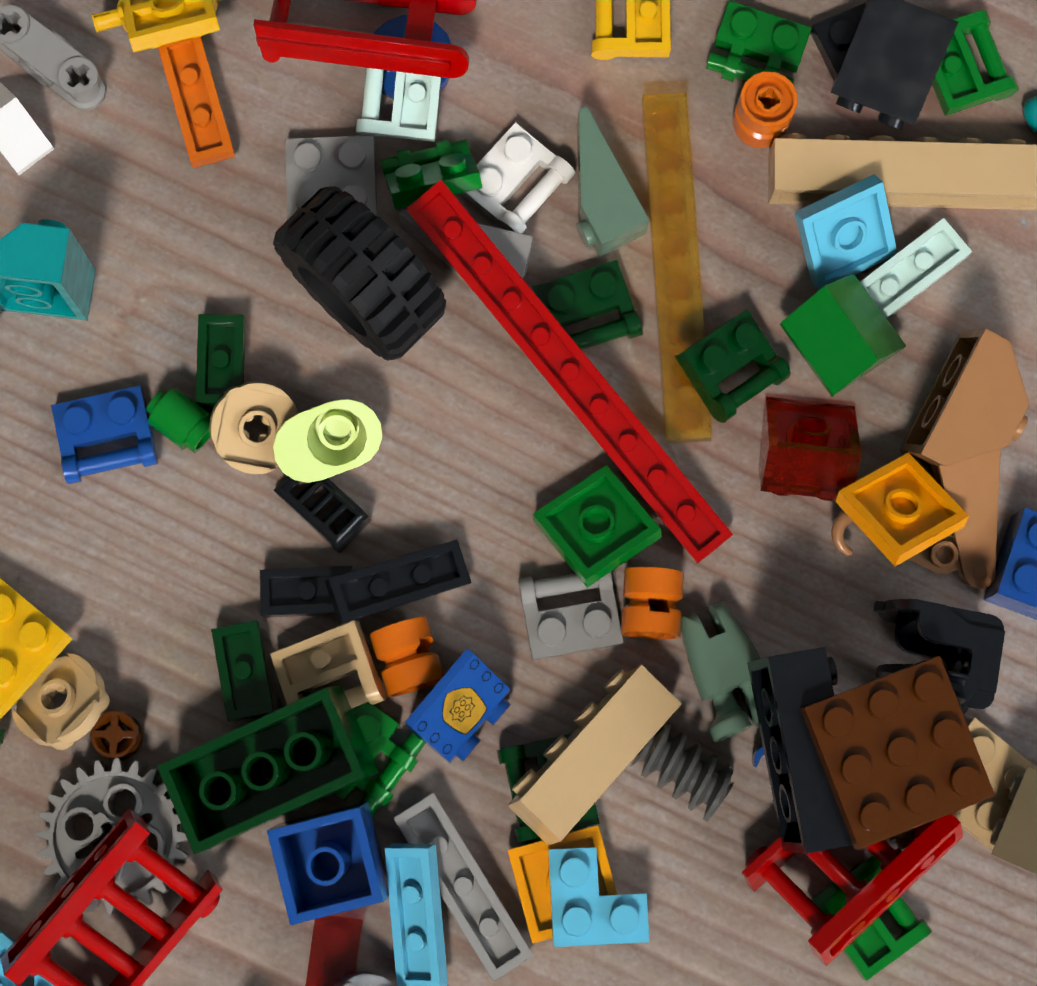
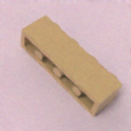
[507,664,682,845]

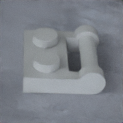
[518,572,623,661]

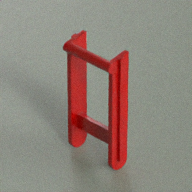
[253,0,477,78]

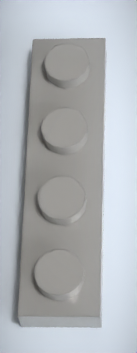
[394,793,534,982]

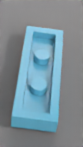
[384,843,448,986]

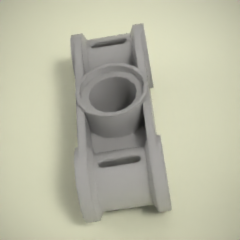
[0,5,106,111]

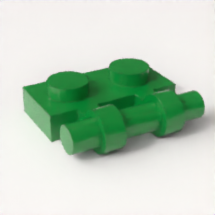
[706,0,812,83]
[380,139,482,210]
[334,702,426,817]

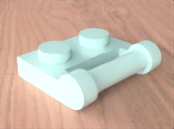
[355,68,441,142]

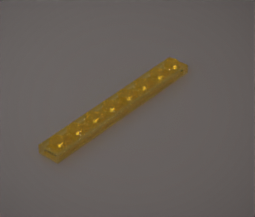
[641,93,712,444]

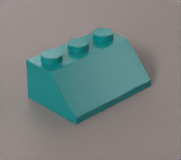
[0,219,96,321]

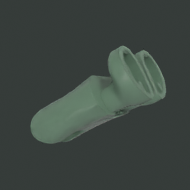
[681,600,761,742]

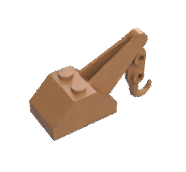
[831,328,1030,589]

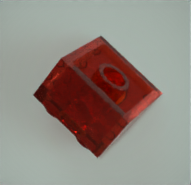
[759,397,862,501]

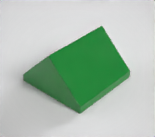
[780,274,906,397]

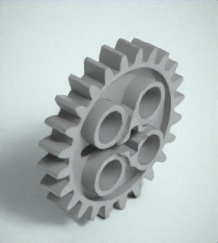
[35,758,190,914]

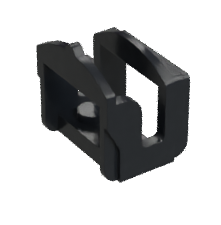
[873,599,1005,715]

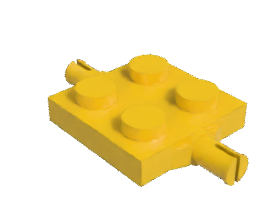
[92,0,221,52]

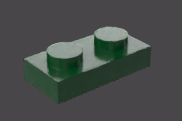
[196,314,246,407]
[211,620,275,722]

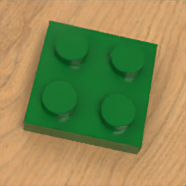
[532,465,662,588]

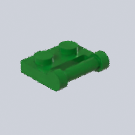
[932,10,1019,116]
[811,854,932,981]

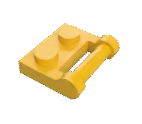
[591,0,671,60]

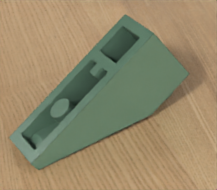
[576,106,650,257]

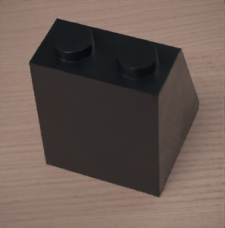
[830,0,959,130]

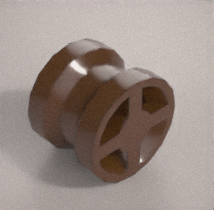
[90,711,143,759]

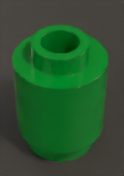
[146,387,211,453]

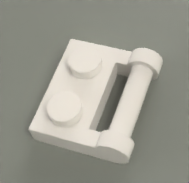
[461,122,576,234]

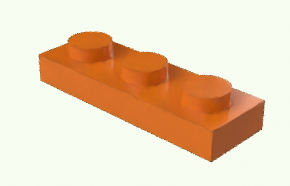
[158,37,236,169]

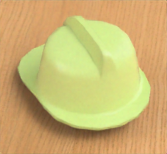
[273,399,382,483]

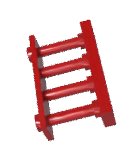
[0,808,223,986]
[741,813,963,966]

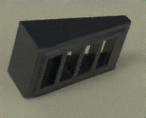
[274,476,371,553]

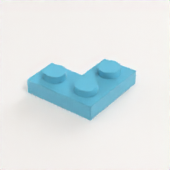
[548,847,650,947]

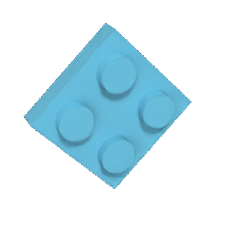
[795,174,898,291]

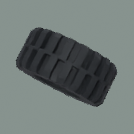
[273,186,446,361]

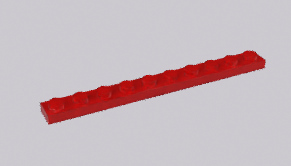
[406,180,733,564]

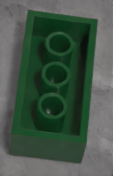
[157,685,379,854]

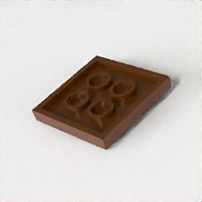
[800,656,995,850]

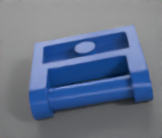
[51,385,158,484]

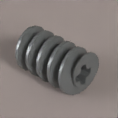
[630,721,734,821]

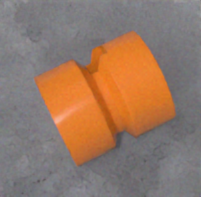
[733,72,798,148]
[621,567,684,640]
[369,616,445,697]

